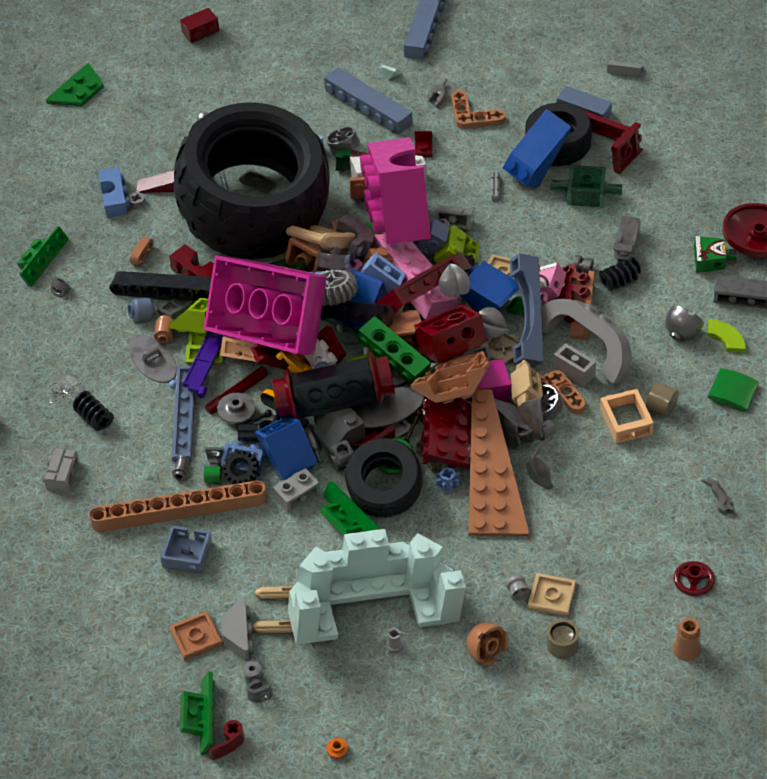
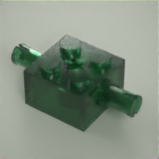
[550,165,623,207]

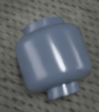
[128,298,156,322]

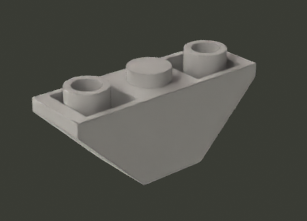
[221,598,253,661]

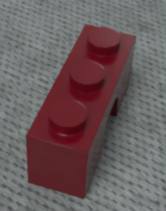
[169,244,214,277]

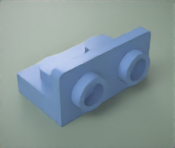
[220,441,266,473]

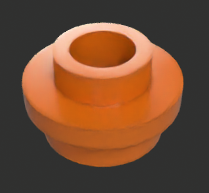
[326,738,348,759]

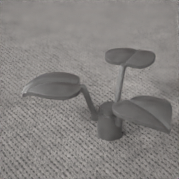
[439,264,509,339]
[500,398,557,489]

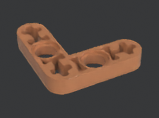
[451,90,505,129]
[541,370,585,414]

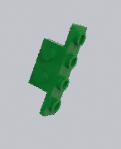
[17,227,69,286]
[320,481,381,536]
[180,671,215,755]

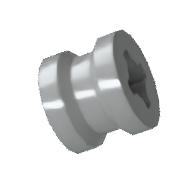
[505,575,530,601]

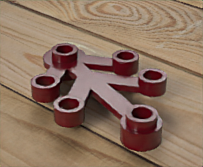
[548,264,591,323]

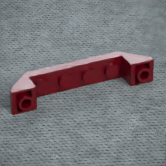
[374,253,472,315]

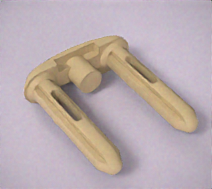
[286,225,356,250]
[252,586,293,633]

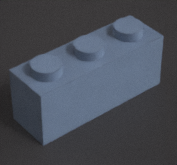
[557,86,612,119]

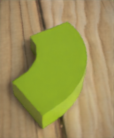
[707,319,746,353]

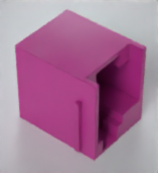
[470,359,511,403]

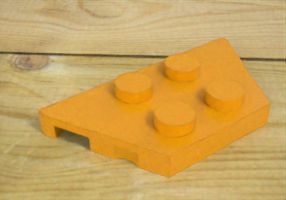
[276,350,313,373]

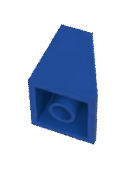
[459,261,519,313]
[335,268,388,333]
[255,416,318,480]

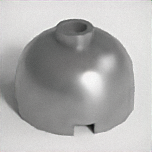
[665,305,704,341]

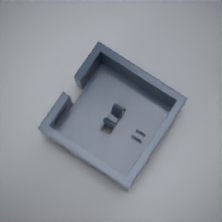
[161,526,212,573]

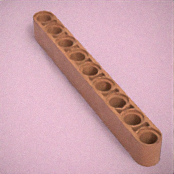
[89,481,267,532]

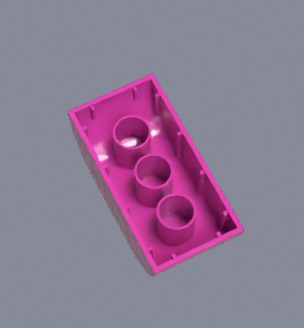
[203,255,327,355]

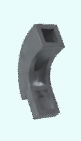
[336,215,374,262]
[613,216,641,260]

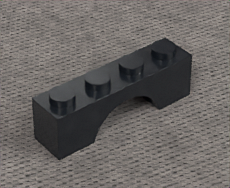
[321,301,394,325]

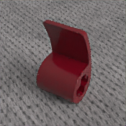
[209,720,244,760]

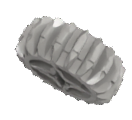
[319,269,358,306]

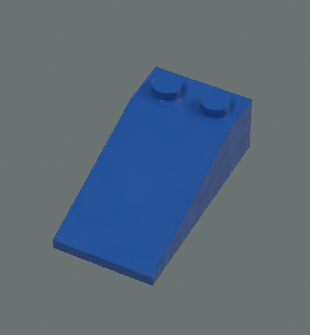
[503,109,572,188]

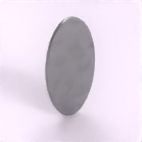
[128,335,176,383]
[355,387,424,429]

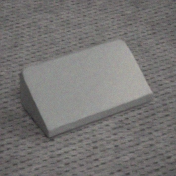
[607,61,643,77]

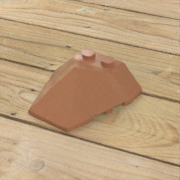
[411,351,490,404]

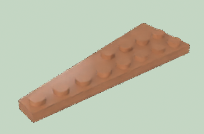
[469,389,529,536]

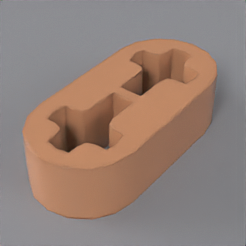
[130,237,154,267]

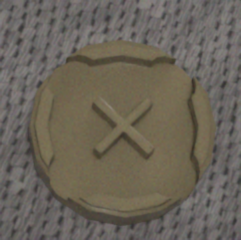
[487,333,520,364]

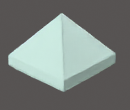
[381,65,401,80]

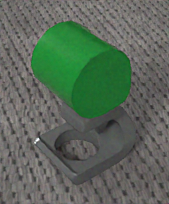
[204,447,224,484]

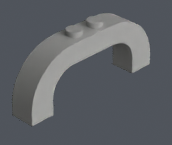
[541,299,631,384]

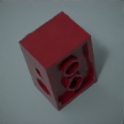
[414,304,487,363]

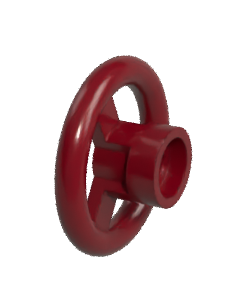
[673,561,715,596]

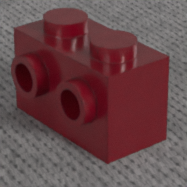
[180,8,220,43]

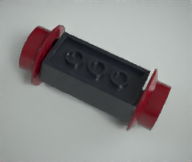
[272,351,396,420]

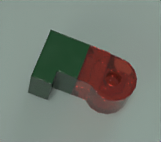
[336,149,369,171]

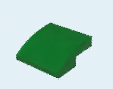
[707,368,759,412]

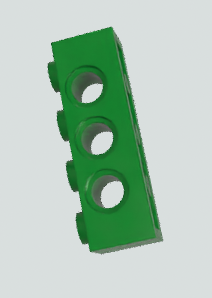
[358,316,431,384]

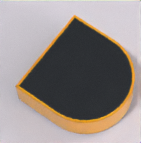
[260,389,277,410]

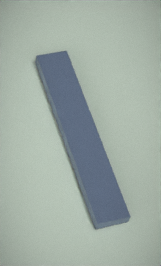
[171,366,195,461]

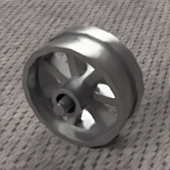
[326,126,360,155]
[317,246,352,270]
[541,385,563,422]

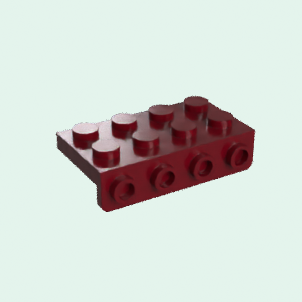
[420,398,472,469]

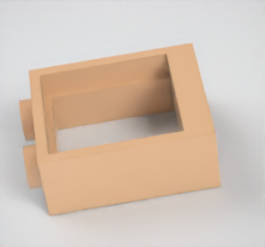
[220,336,268,362]
[600,389,654,444]

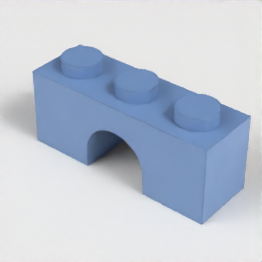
[98,167,130,218]

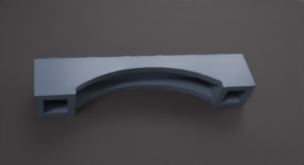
[510,253,544,367]

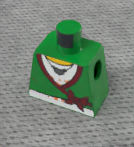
[694,236,737,273]

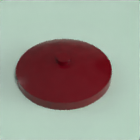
[722,203,767,258]

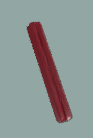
[205,366,268,414]

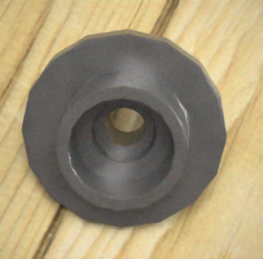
[217,393,256,424]

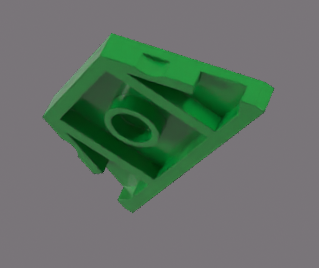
[46,63,104,107]

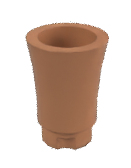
[672,617,701,661]

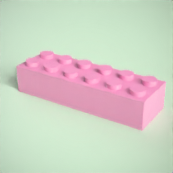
[371,234,462,320]

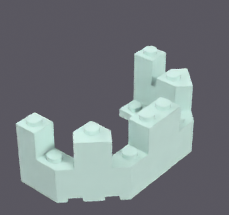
[288,529,466,645]

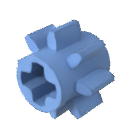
[436,468,460,492]

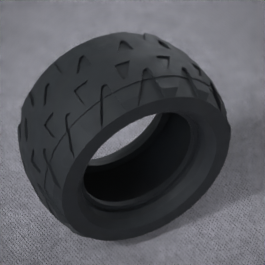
[174,102,330,259]

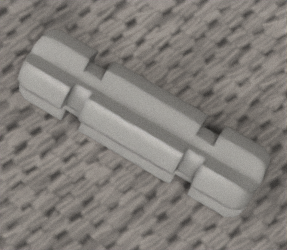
[490,172,500,201]

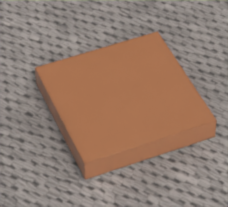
[169,611,223,661]

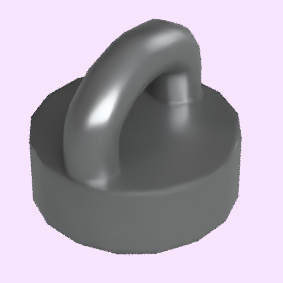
[50,277,70,297]

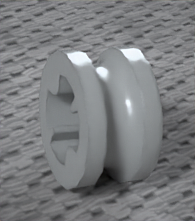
[128,192,145,209]

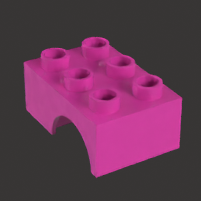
[360,137,431,244]

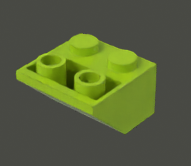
[434,225,479,263]
[170,298,208,335]

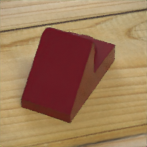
[415,131,433,157]

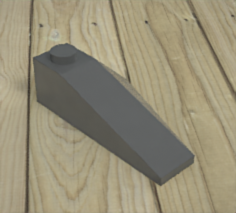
[314,408,365,455]

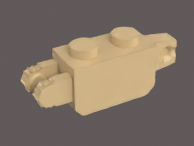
[510,360,543,408]

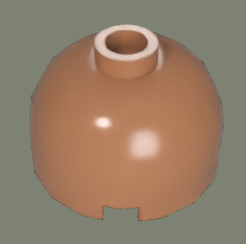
[466,622,509,666]

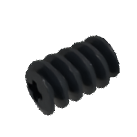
[599,257,641,291]
[73,391,114,431]

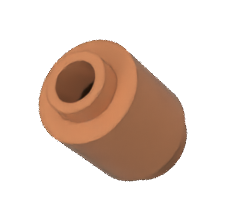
[154,315,174,343]

